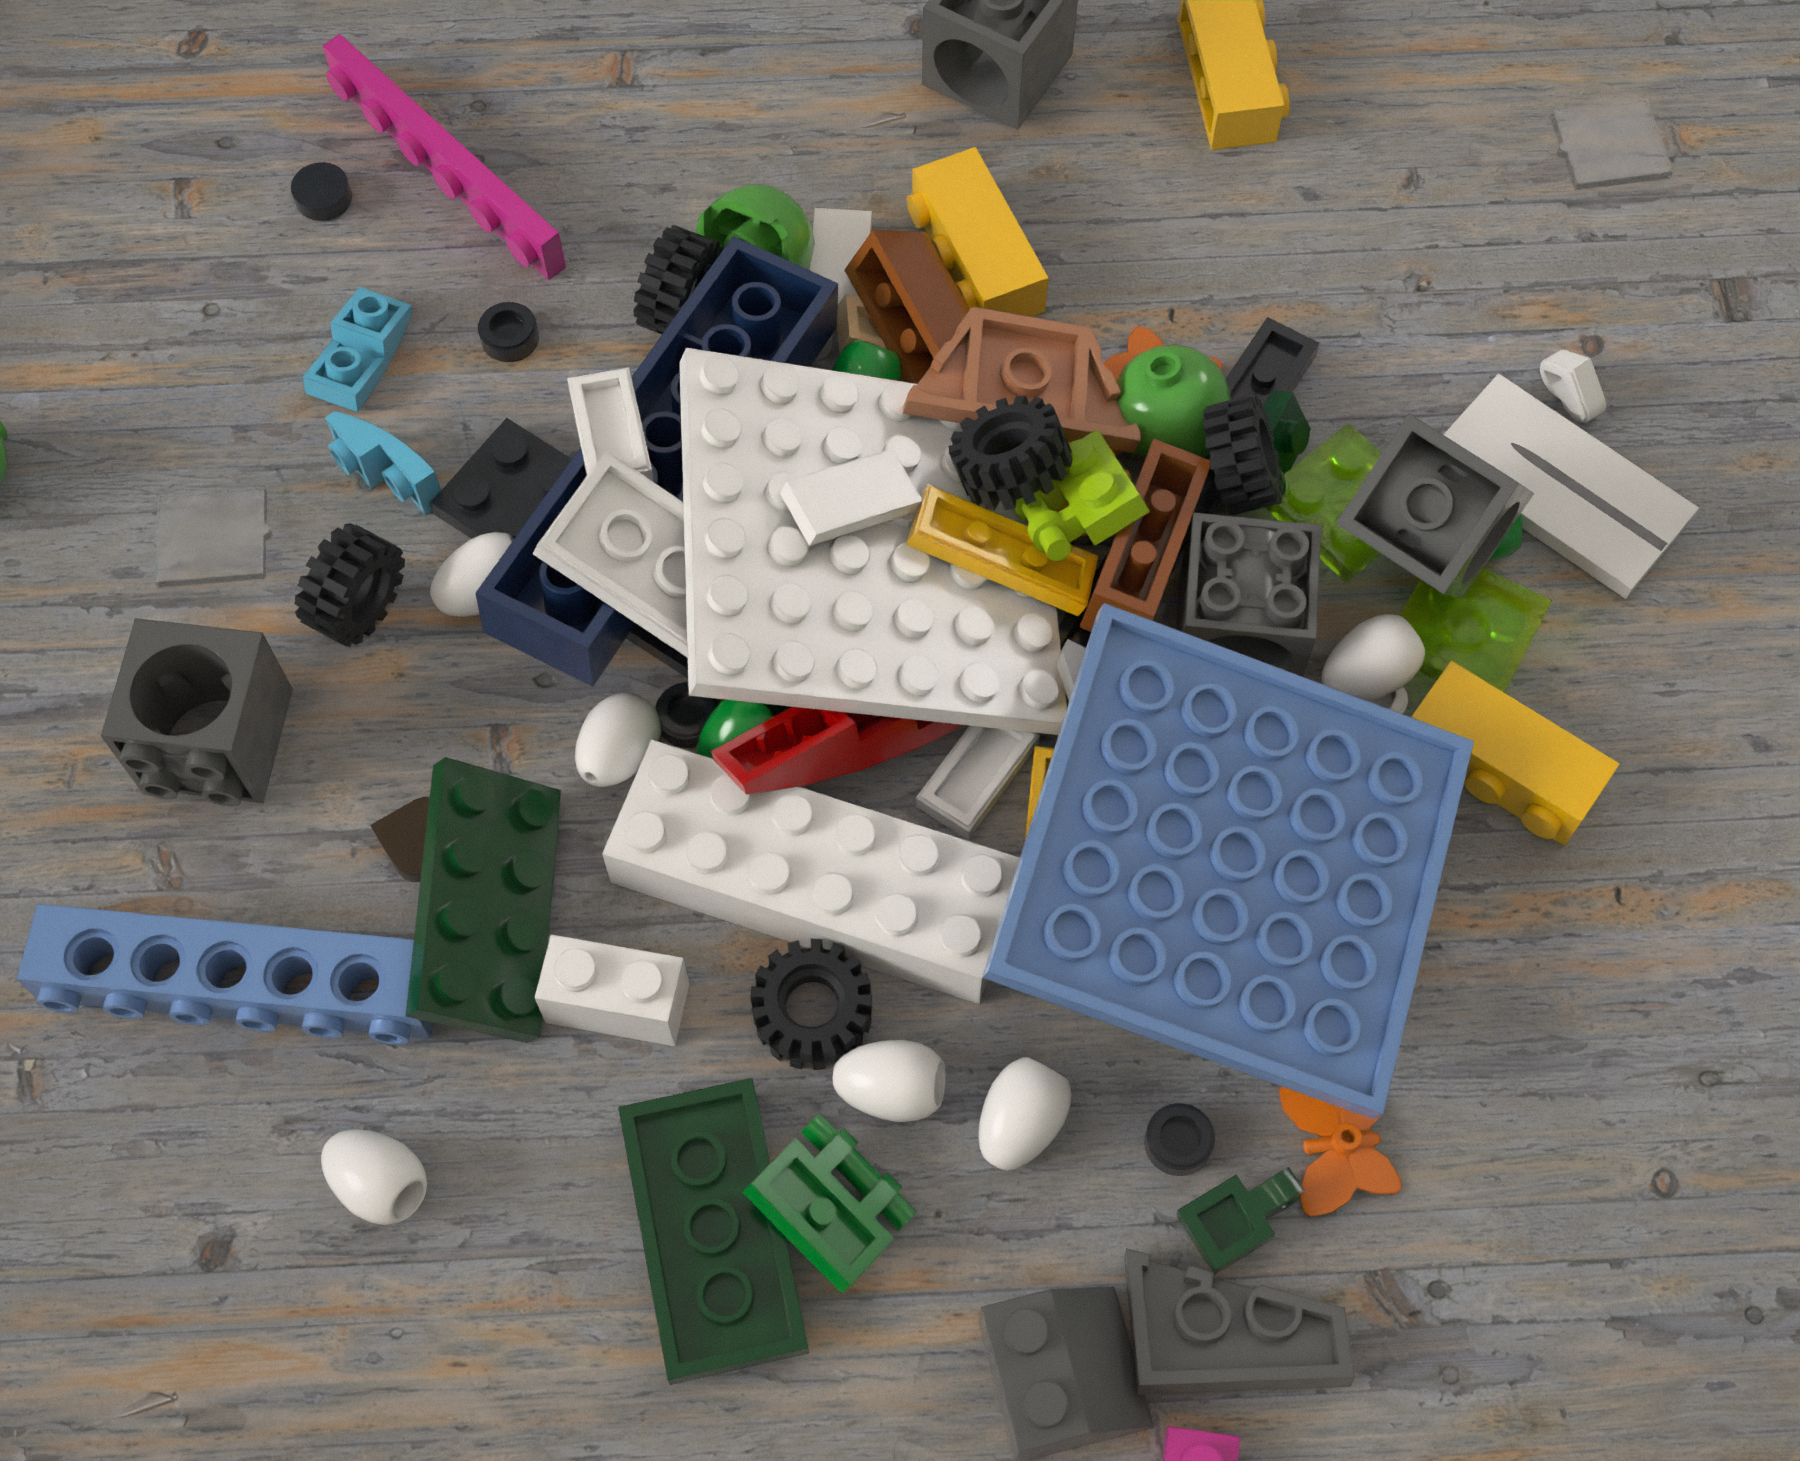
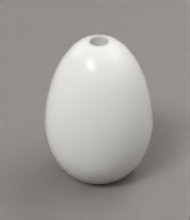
[430,532,514,617]
[1321,614,1425,701]
[575,693,661,787]
[833,1040,946,1122]
[978,1057,1071,1171]
[321,1129,427,1225]

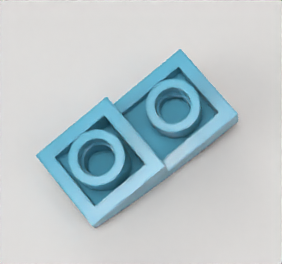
[303,287,412,413]
[325,411,441,516]

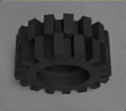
[633,225,723,334]
[1203,394,1283,515]
[948,396,1073,510]
[294,523,405,647]
[750,939,873,1070]

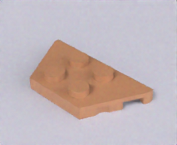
[903,306,1141,453]

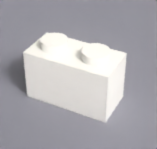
[535,934,690,1046]

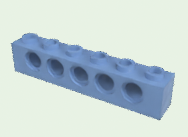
[17,904,433,1045]

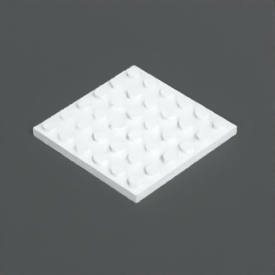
[679,348,1067,735]

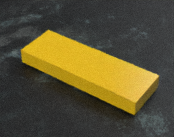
[906,484,1099,616]

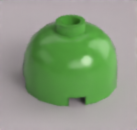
[696,184,815,270]
[1116,344,1231,458]

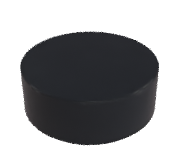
[291,162,352,221]
[478,302,539,362]
[655,682,718,748]
[1144,1103,1215,1176]

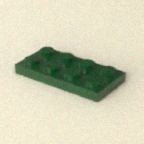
[405,757,561,1043]
[618,1078,809,1385]

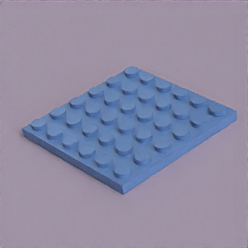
[982,603,1474,1119]

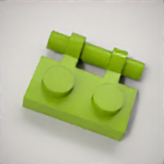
[1014,429,1150,561]

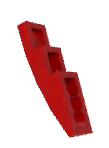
[711,707,964,795]

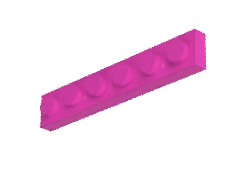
[322,34,566,280]

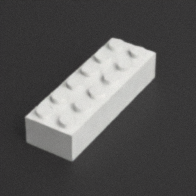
[602,739,1020,1004]

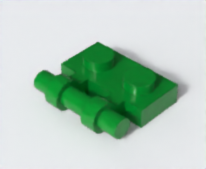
[742,1113,917,1294]

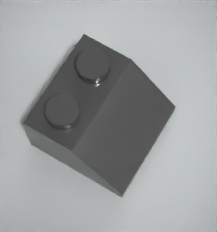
[979,1286,1154,1461]

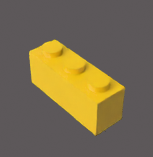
[1177,0,1290,150]
[906,147,1048,317]
[1411,660,1620,846]

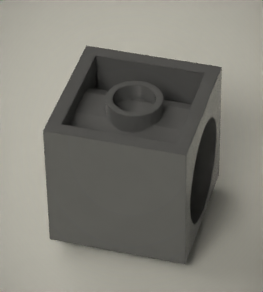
[922,0,1078,130]
[1336,413,1534,599]
[1176,513,1321,677]
[101,618,293,807]

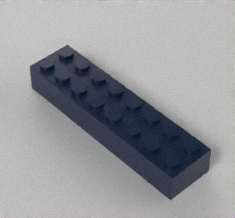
[475,236,838,686]

